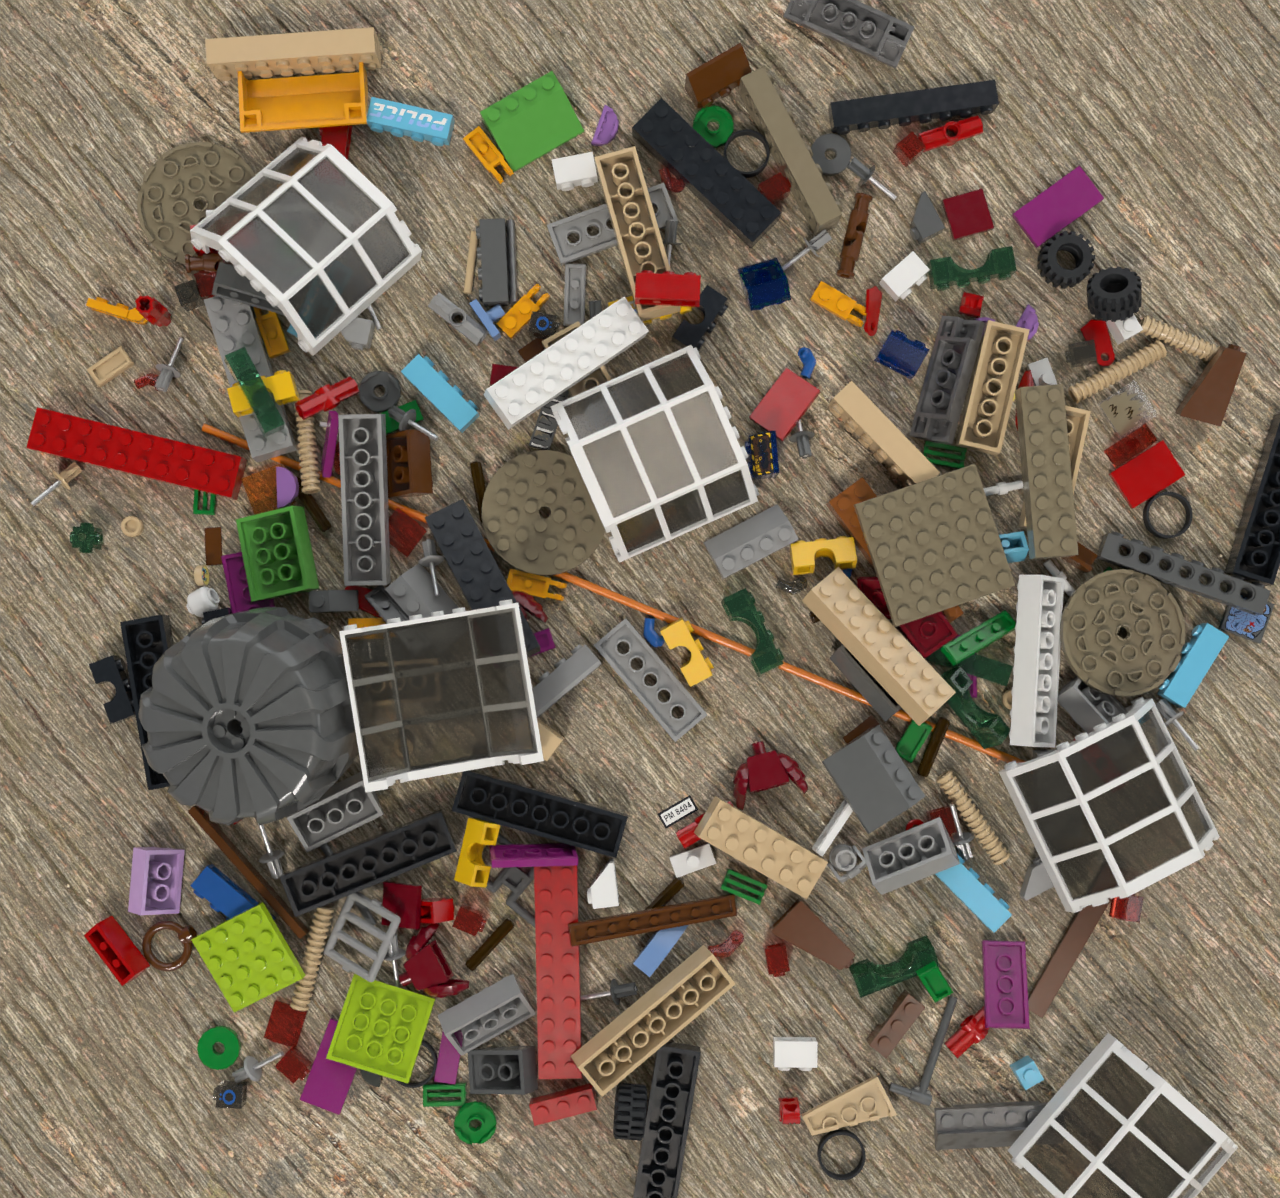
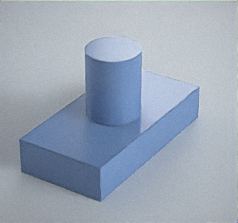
[469,299,505,341]

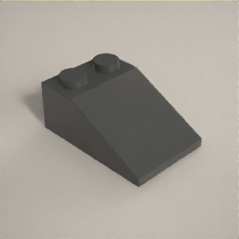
[467,1046,538,1095]

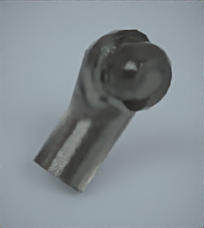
[775,576,808,595]

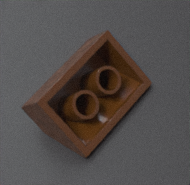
[685,43,752,110]
[386,430,433,498]

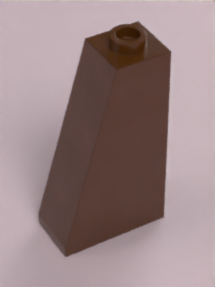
[1175,344,1247,427]
[769,898,856,970]

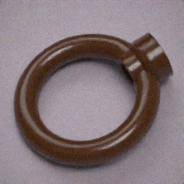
[142,921,197,971]

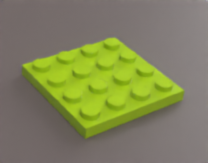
[191,902,306,1012]
[326,974,436,1084]

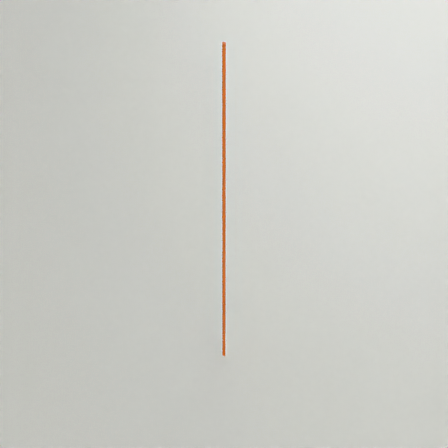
[202,423,1033,773]

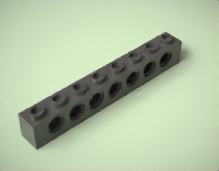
[1096,531,1271,616]

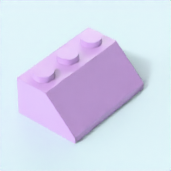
[128,847,185,915]

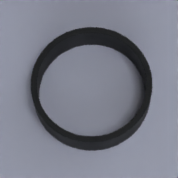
[723,129,770,178]
[1143,492,1193,539]
[396,1040,438,1088]
[817,1129,866,1180]

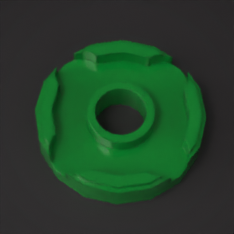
[693,105,734,148]
[197,1025,241,1070]
[454,1101,497,1145]

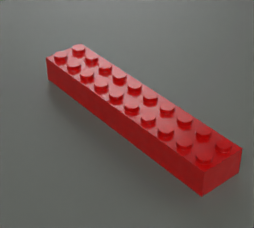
[26,407,247,500]
[534,865,582,1079]

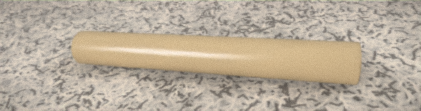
[463,231,478,294]

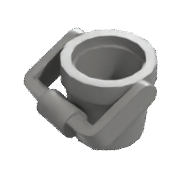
[827,844,867,883]

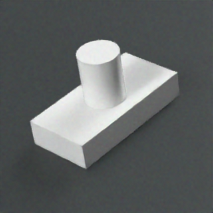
[1026,358,1057,386]
[669,843,716,878]

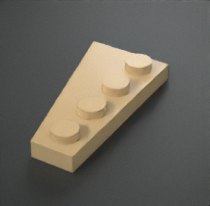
[801,1075,897,1136]

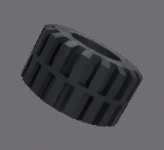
[1037,231,1095,289]
[1087,267,1142,322]
[613,1083,647,1141]

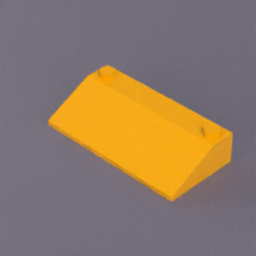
[237,62,368,133]

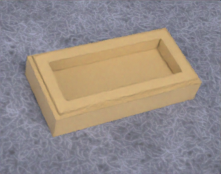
[87,346,135,387]

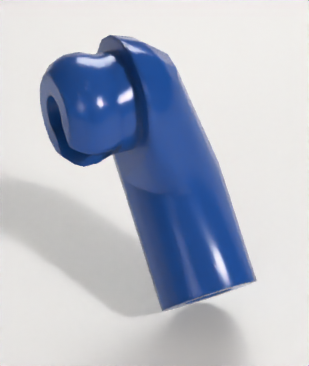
[643,618,665,647]

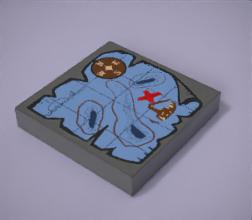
[1218,591,1275,644]

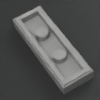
[564,264,586,327]

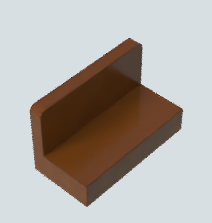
[1061,542,1098,573]

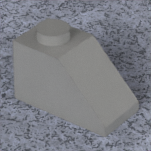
[330,311,375,351]
[1019,857,1054,901]

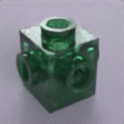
[70,523,103,553]

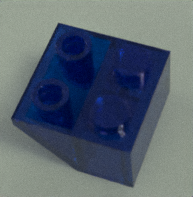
[874,330,930,379]

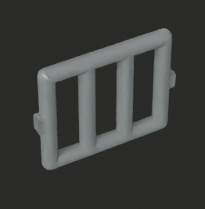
[324,892,401,982]

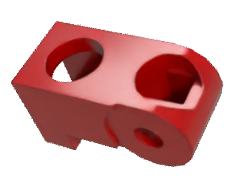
[778,1097,800,1125]

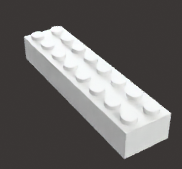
[484,296,649,430]
[1009,575,1064,748]

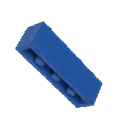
[190,864,276,920]

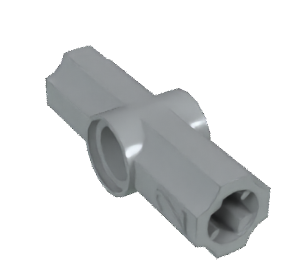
[428,292,489,346]

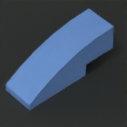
[633,925,688,977]

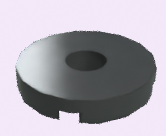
[811,133,851,176]
[359,371,401,412]

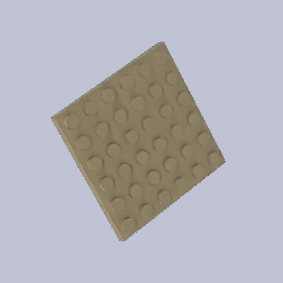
[854,464,1015,627]

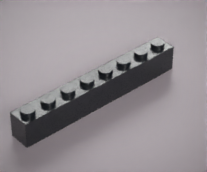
[828,80,999,135]

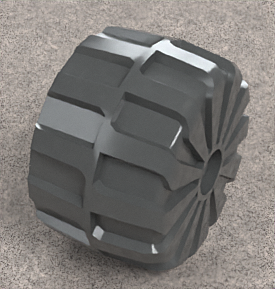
[138,607,370,826]

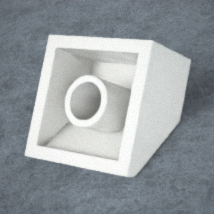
[587,858,619,909]

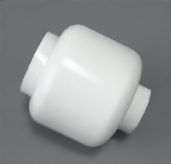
[186,586,220,618]

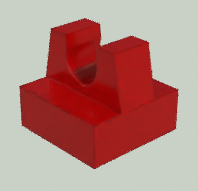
[958,292,984,318]

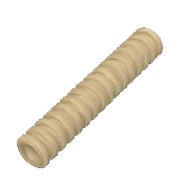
[1139,315,1220,362]
[1068,340,1167,403]
[294,390,321,494]
[936,770,1010,865]
[290,905,335,1011]

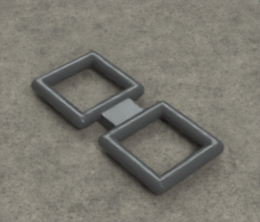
[456,833,535,928]

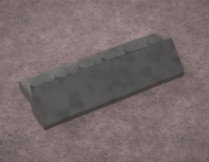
[783,0,915,69]
[909,316,985,445]
[934,1101,1067,1150]

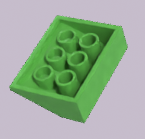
[480,71,584,173]
[236,506,320,602]

